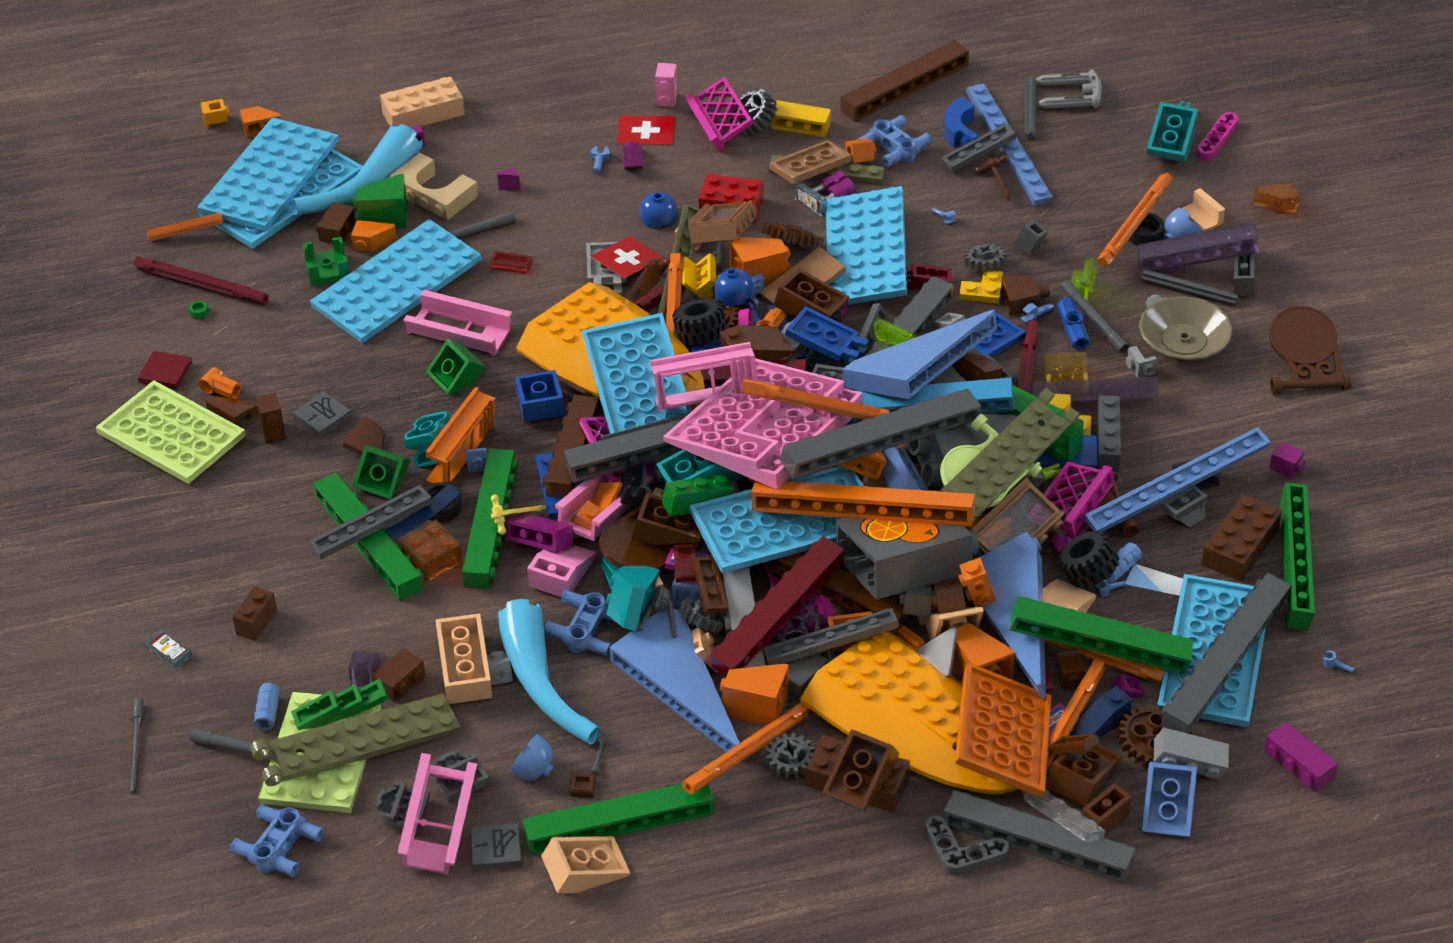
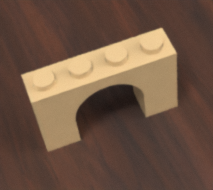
[389,153,478,220]

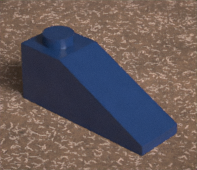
[1069,686,1132,739]

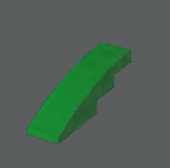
[291,679,389,730]

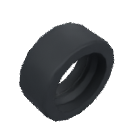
[1128,213,1164,247]
[424,482,462,522]

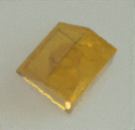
[1042,352,1088,394]

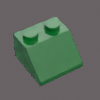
[426,339,486,395]
[352,446,411,499]

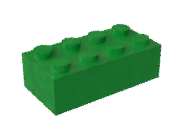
[998,385,1084,463]

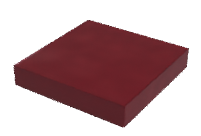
[138,351,192,389]

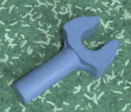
[591,146,610,174]
[1021,303,1054,324]

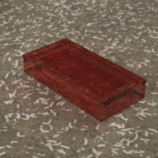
[489,251,533,274]
[673,544,697,583]

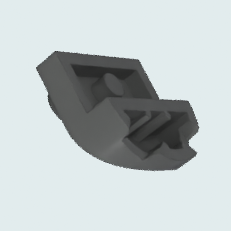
[435,751,491,803]
[376,781,430,833]

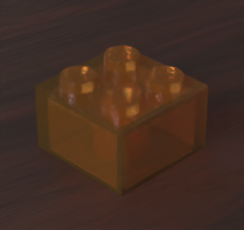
[400,519,462,582]

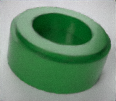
[188,301,209,319]

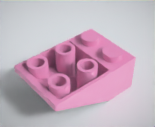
[527,545,597,597]

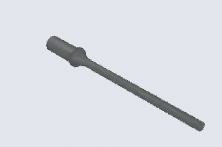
[130,698,143,793]

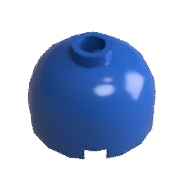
[639,192,678,229]
[714,268,755,306]

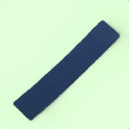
[385,484,459,539]

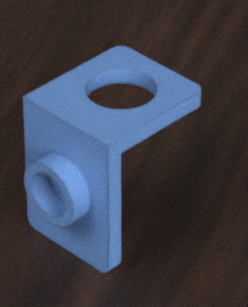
[466,448,487,472]

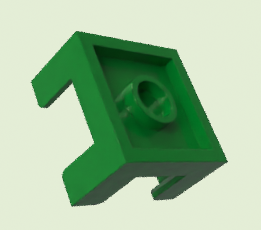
[303,237,349,286]

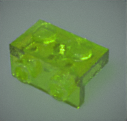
[1071,257,1097,301]
[874,318,916,346]

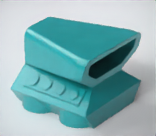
[404,411,453,467]

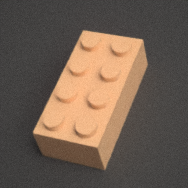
[380,76,464,129]
[436,613,492,704]

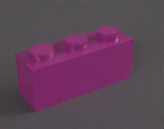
[506,513,573,552]
[1264,722,1338,792]

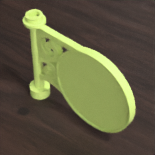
[940,413,1042,507]

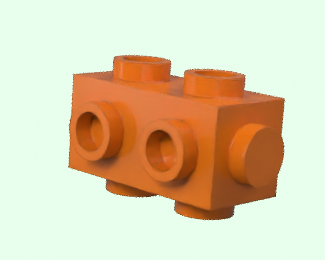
[958,557,997,607]

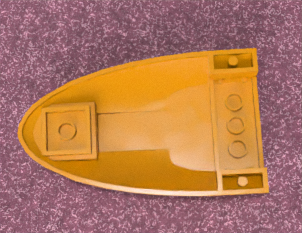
[516,282,705,409]
[800,632,1018,794]

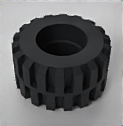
[672,299,727,345]
[1058,531,1120,588]

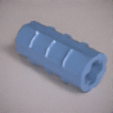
[1105,543,1142,583]
[254,683,280,731]

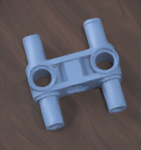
[857,115,932,167]
[544,589,617,657]
[230,804,324,877]

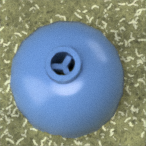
[1164,208,1203,247]
[510,734,554,781]

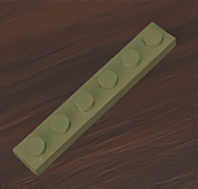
[769,155,885,185]

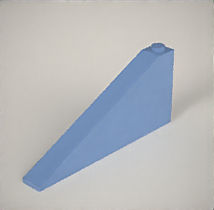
[843,310,997,399]
[966,531,1046,699]
[610,608,739,752]

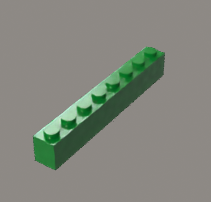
[462,449,518,589]
[314,473,423,601]
[1280,482,1315,631]
[1010,596,1192,674]
[523,784,714,855]

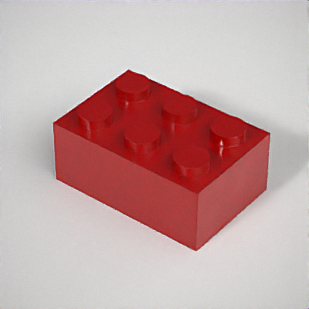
[699,174,764,223]

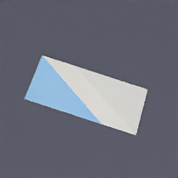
[1126,564,1183,596]

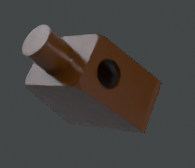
[1001,276,1050,316]

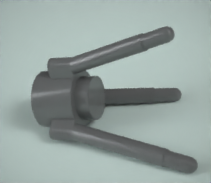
[638,587,676,638]

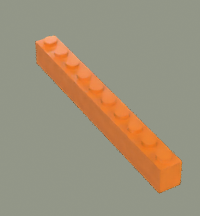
[751,481,975,527]

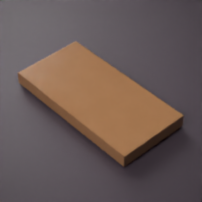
[769,140,853,184]
[760,247,846,317]

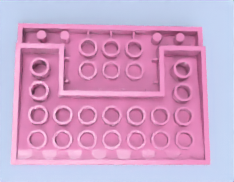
[663,358,863,489]

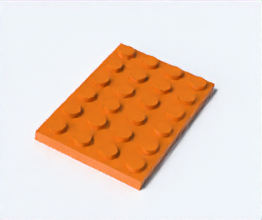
[955,662,1051,798]

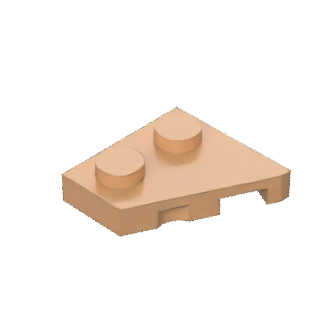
[691,627,718,673]

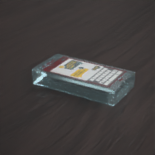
[795,182,827,217]
[144,629,192,668]

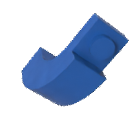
[944,97,979,147]

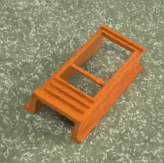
[426,387,495,486]

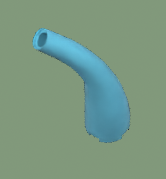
[292,124,423,215]
[498,599,601,745]

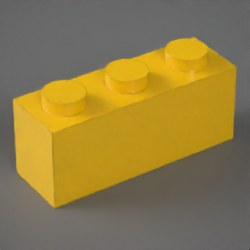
[771,101,831,138]

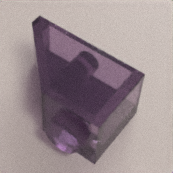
[348,649,384,687]

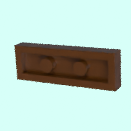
[692,556,729,615]

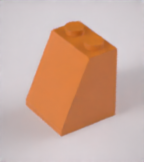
[729,237,790,287]
[952,623,1015,683]
[720,664,789,726]

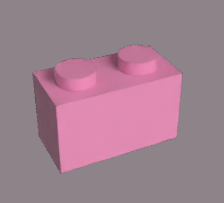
[655,63,678,107]

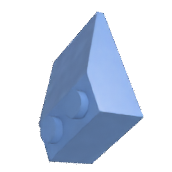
[1142,762,1197,838]

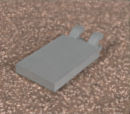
[586,242,627,296]

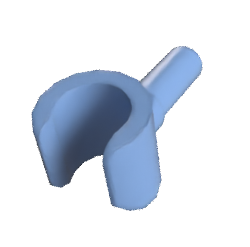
[932,208,956,224]
[1096,580,1126,597]
[1323,651,1355,673]

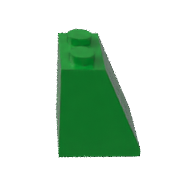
[353,174,407,229]

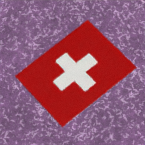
[616,115,675,145]
[590,236,664,278]

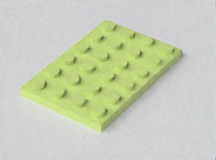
[96,381,246,484]
[259,692,382,813]

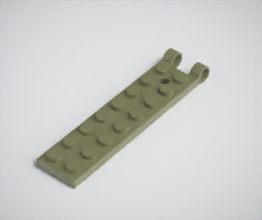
[940,388,1080,521]
[250,693,460,786]

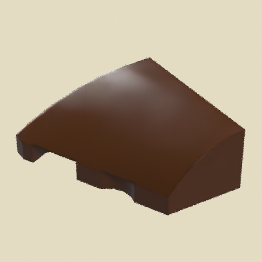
[205,396,258,424]
[343,416,385,456]

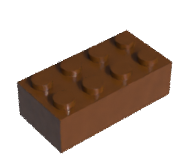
[1201,494,1282,582]
[806,735,910,813]

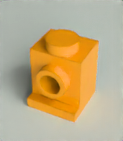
[201,99,230,128]

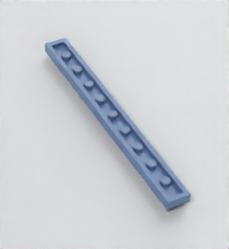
[967,84,1053,206]
[1084,427,1271,533]

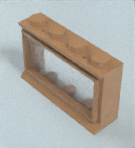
[688,200,757,244]
[972,477,1065,554]

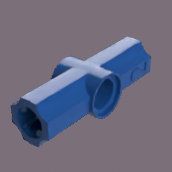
[1057,297,1090,351]

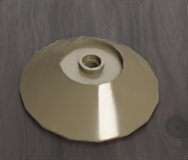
[1139,296,1233,361]

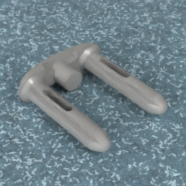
[1036,69,1102,109]

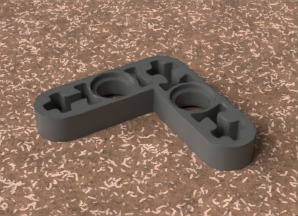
[925,815,1009,875]

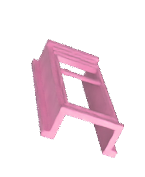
[403,290,512,356]
[650,342,758,412]
[555,472,654,541]
[397,753,477,874]

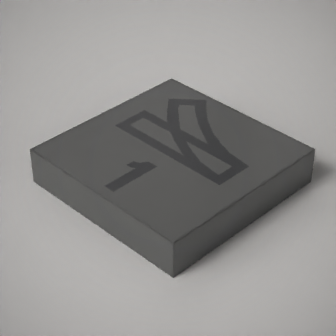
[292,391,352,438]
[471,823,521,870]

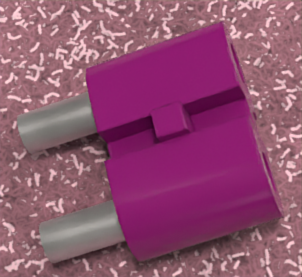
[810,170,856,205]

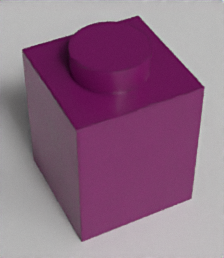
[1269,442,1305,479]

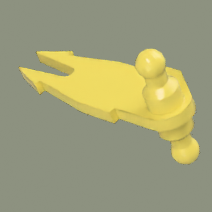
[491,495,547,535]

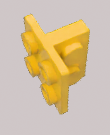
[682,253,716,299]

